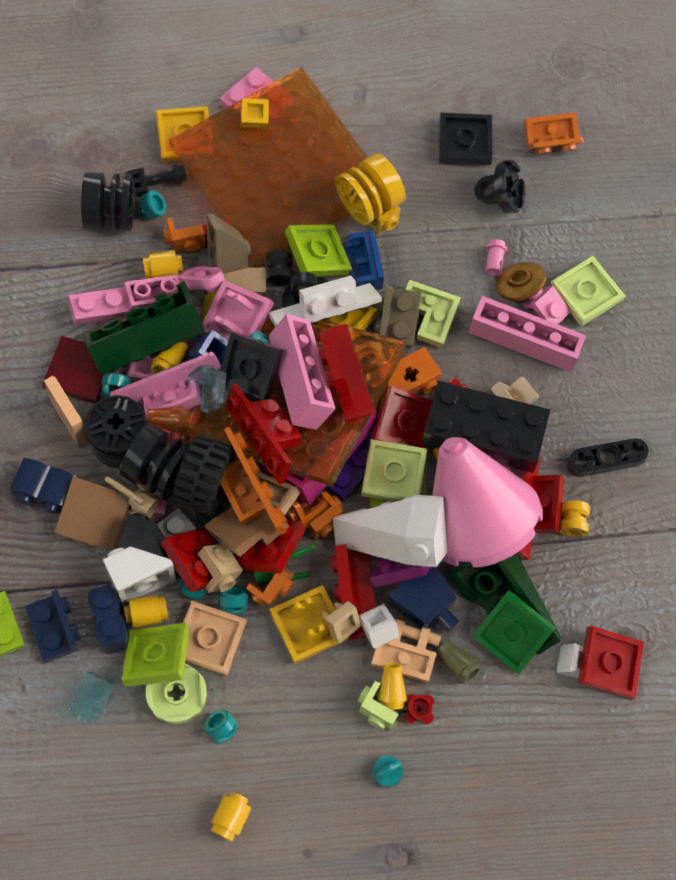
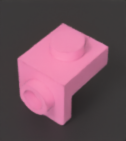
[522,286,571,324]

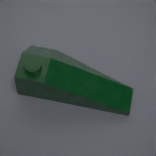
[447,554,562,655]

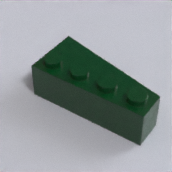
[84,281,205,375]

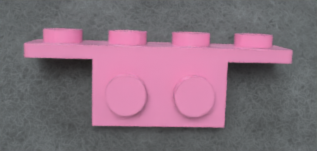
[110,352,222,424]

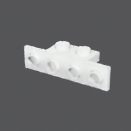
[268,276,382,326]

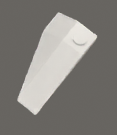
[333,495,448,567]

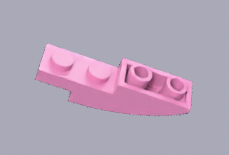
[68,275,180,326]

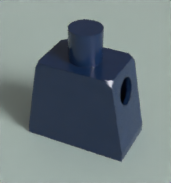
[387,567,459,633]

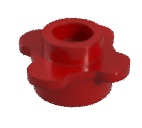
[404,694,434,725]

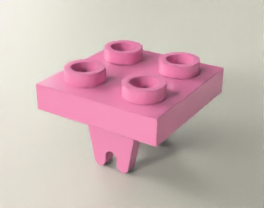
[202,280,274,341]

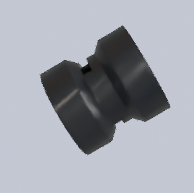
[266,250,293,287]

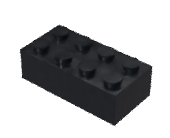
[422,381,551,473]

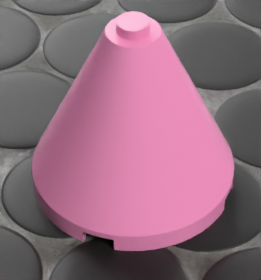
[432,437,543,568]

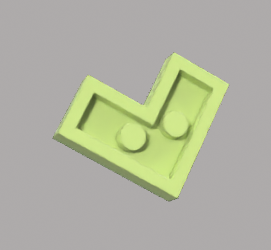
[406,280,461,348]

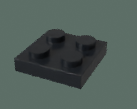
[439,112,492,165]
[216,332,283,402]

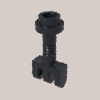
[126,163,187,198]

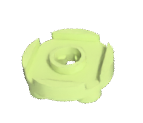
[146,663,207,724]

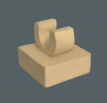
[322,601,361,644]

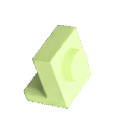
[358,681,398,730]

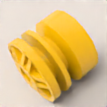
[335,153,406,226]

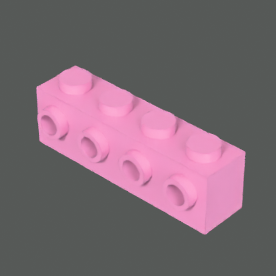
[469,296,586,372]
[269,314,335,430]

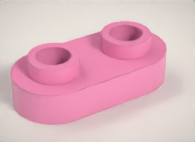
[178,266,225,292]

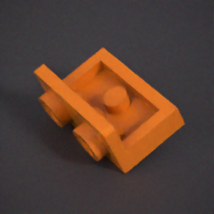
[523,112,584,155]

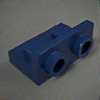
[25,590,81,663]

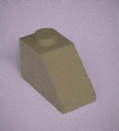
[207,214,251,273]

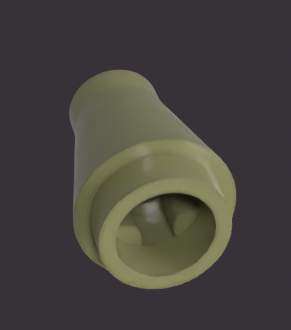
[437,640,481,684]

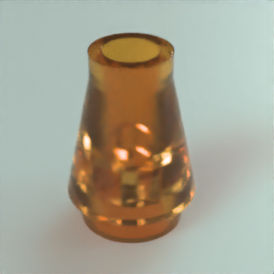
[147,405,190,434]

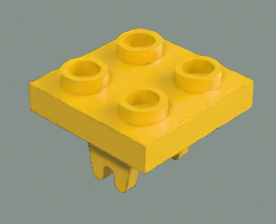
[269,585,348,665]

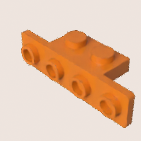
[220,427,287,535]

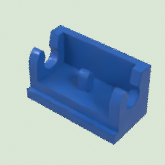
[343,229,384,290]

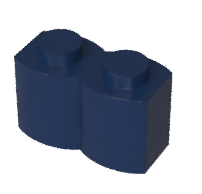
[10,458,78,515]
[88,584,129,654]

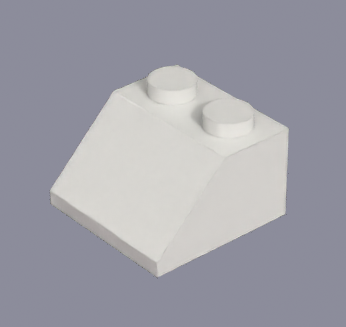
[103,547,177,607]

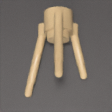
[105,465,160,518]

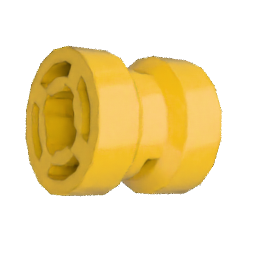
[560,501,590,537]

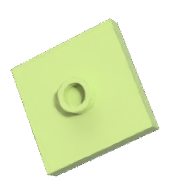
[549,256,625,327]
[361,439,427,502]

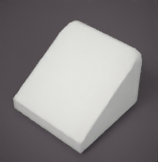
[359,604,399,648]
[556,643,583,678]

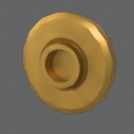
[496,262,546,301]

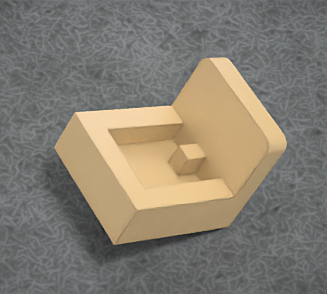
[491,376,539,404]
[198,543,243,593]

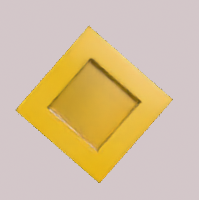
[241,98,269,128]

